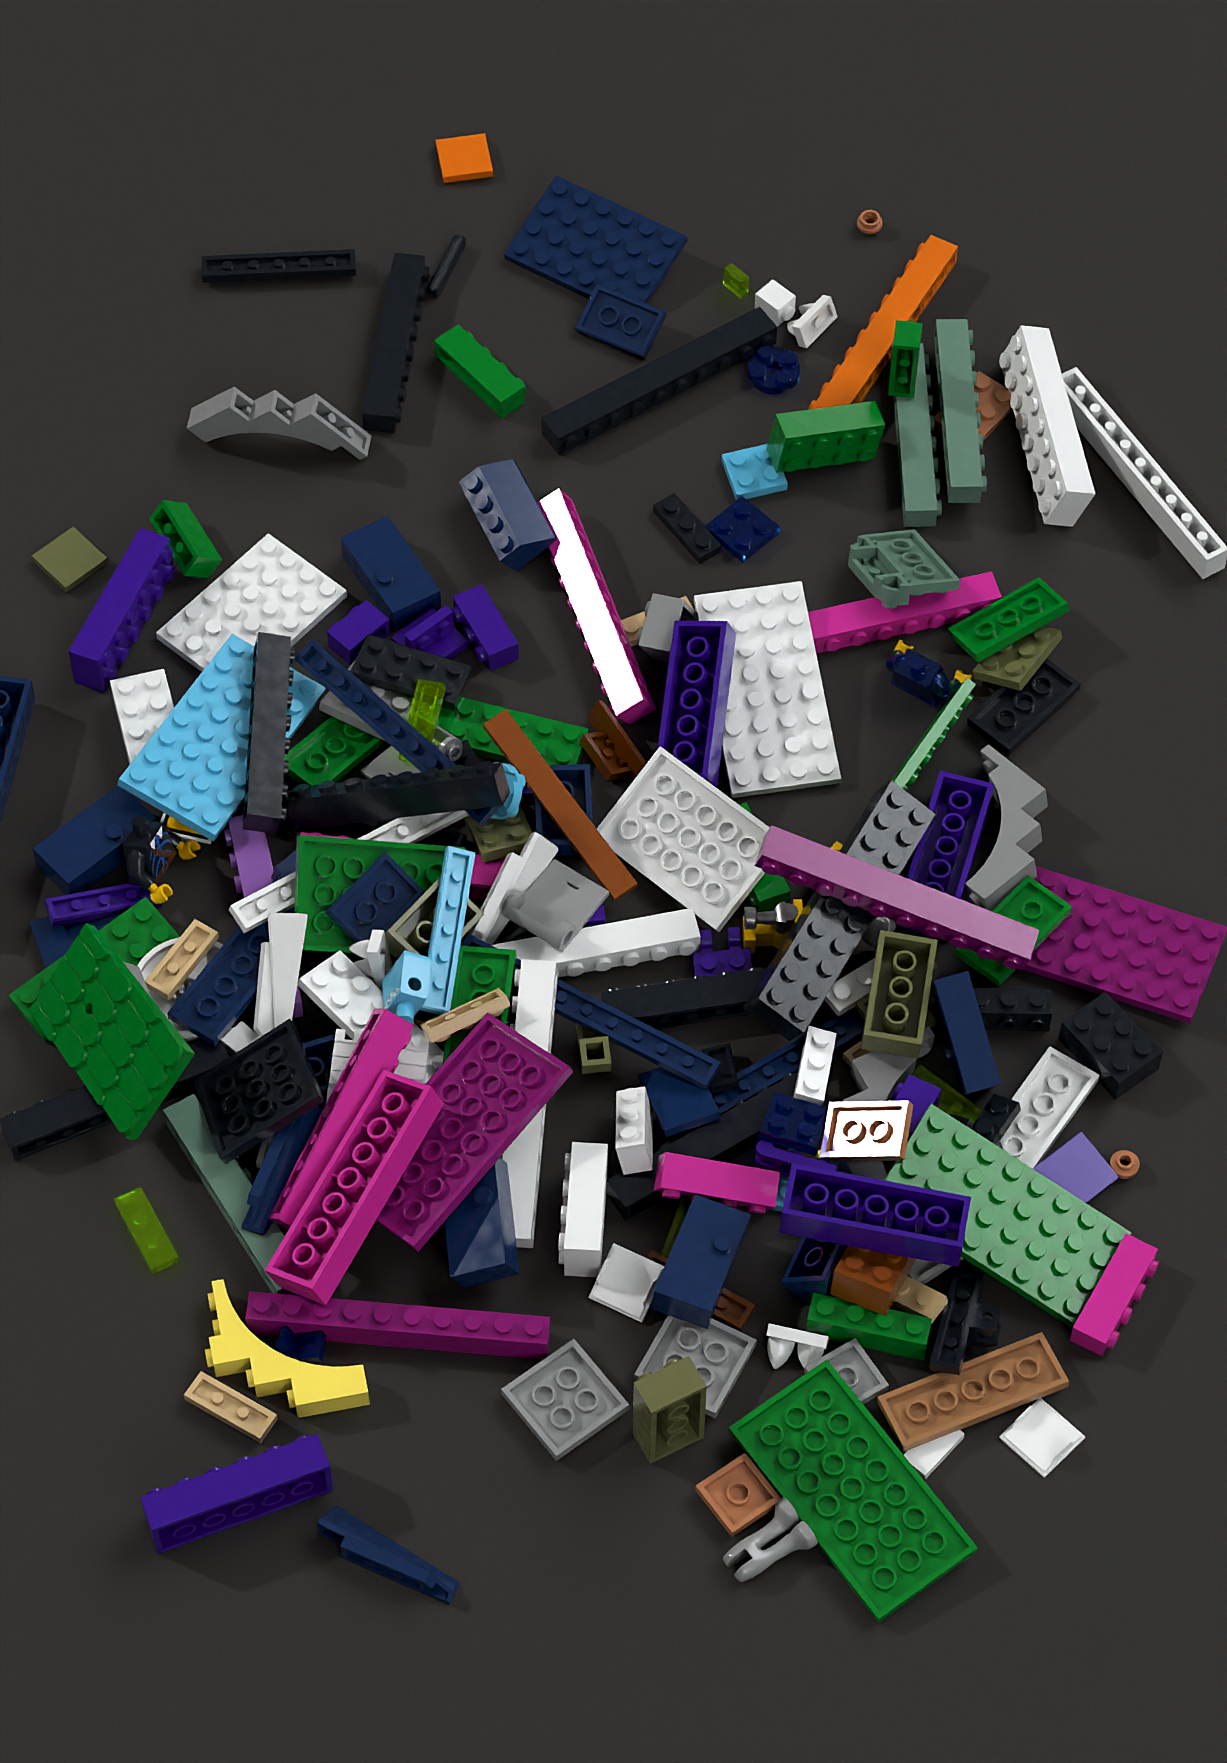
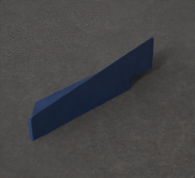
[241,1106,323,1235]
[318,1506,459,1605]

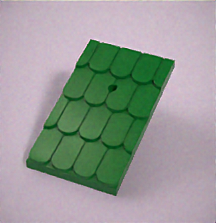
[29,923,195,1141]

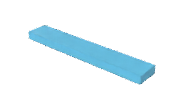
[419,846,475,1015]

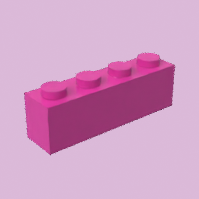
[654,1152,780,1214]
[1070,1233,1159,1357]

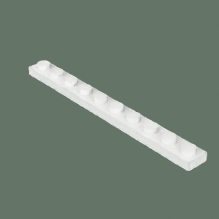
[229,810,469,933]

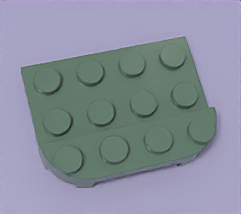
[848,529,960,608]

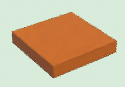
[436,133,493,183]

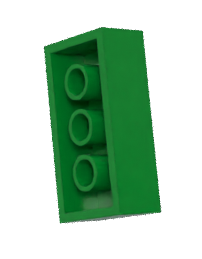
[766,401,885,473]

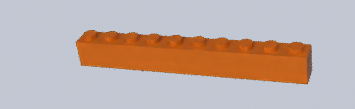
[808,235,958,410]

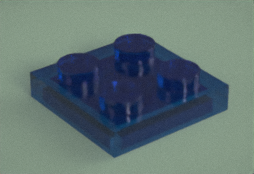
[705,496,780,563]
[758,1092,828,1156]

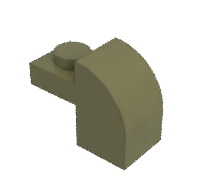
[575,1023,611,1074]

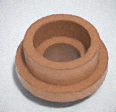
[857,210,883,234]
[1110,1150,1140,1179]

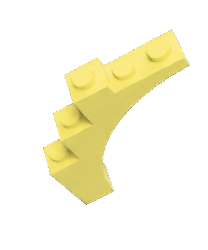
[205,1279,370,1418]

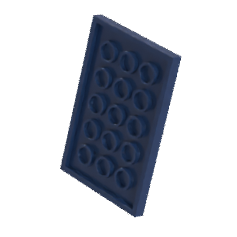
[504,175,688,304]

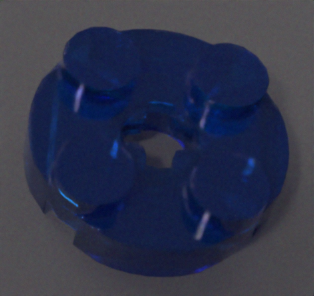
[748,345,800,394]

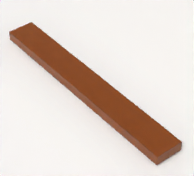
[483,709,638,902]

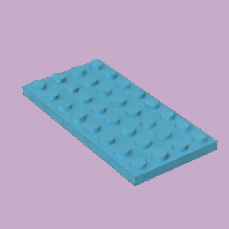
[117,634,326,842]

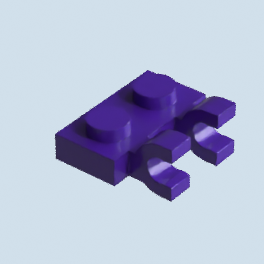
[693,927,752,977]

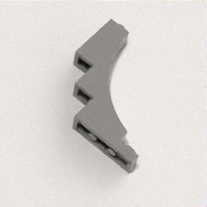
[187,387,371,460]
[965,744,1048,911]
[836,1027,935,1180]

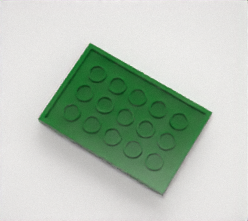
[294,835,465,957]

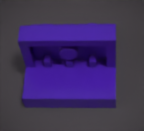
[391,605,468,660]

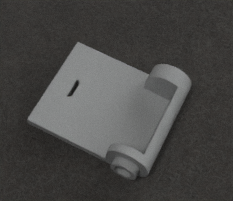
[361,711,463,779]
[502,859,610,950]

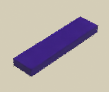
[45,883,163,927]

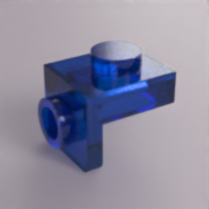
[276,1326,327,1364]

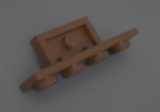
[579,700,647,783]

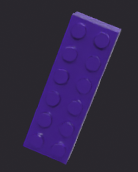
[68,528,176,693]
[658,621,736,788]
[896,771,994,932]
[779,1163,971,1267]
[140,1434,333,1554]

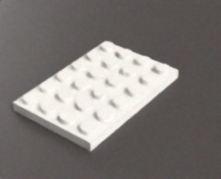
[156,533,347,672]
[597,746,770,932]

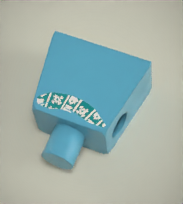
[382,950,431,1024]

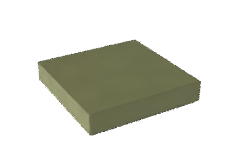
[32,526,108,593]

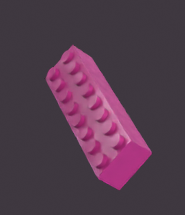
[265,1070,444,1305]

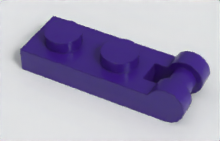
[755,1139,837,1177]

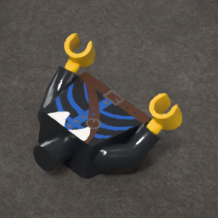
[123,815,200,904]

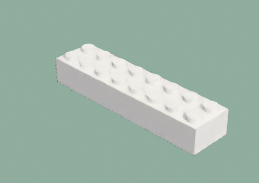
[999,325,1095,527]

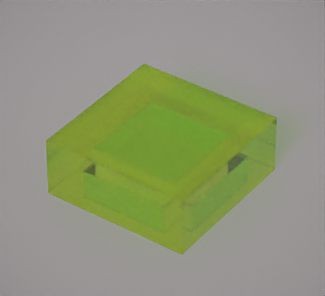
[723,263,749,299]

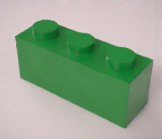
[888,320,923,398]
[149,500,222,579]

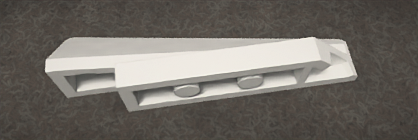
[466,832,558,945]
[253,913,307,1037]

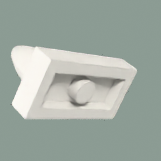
[787,295,838,348]
[349,930,393,989]
[766,1323,829,1369]

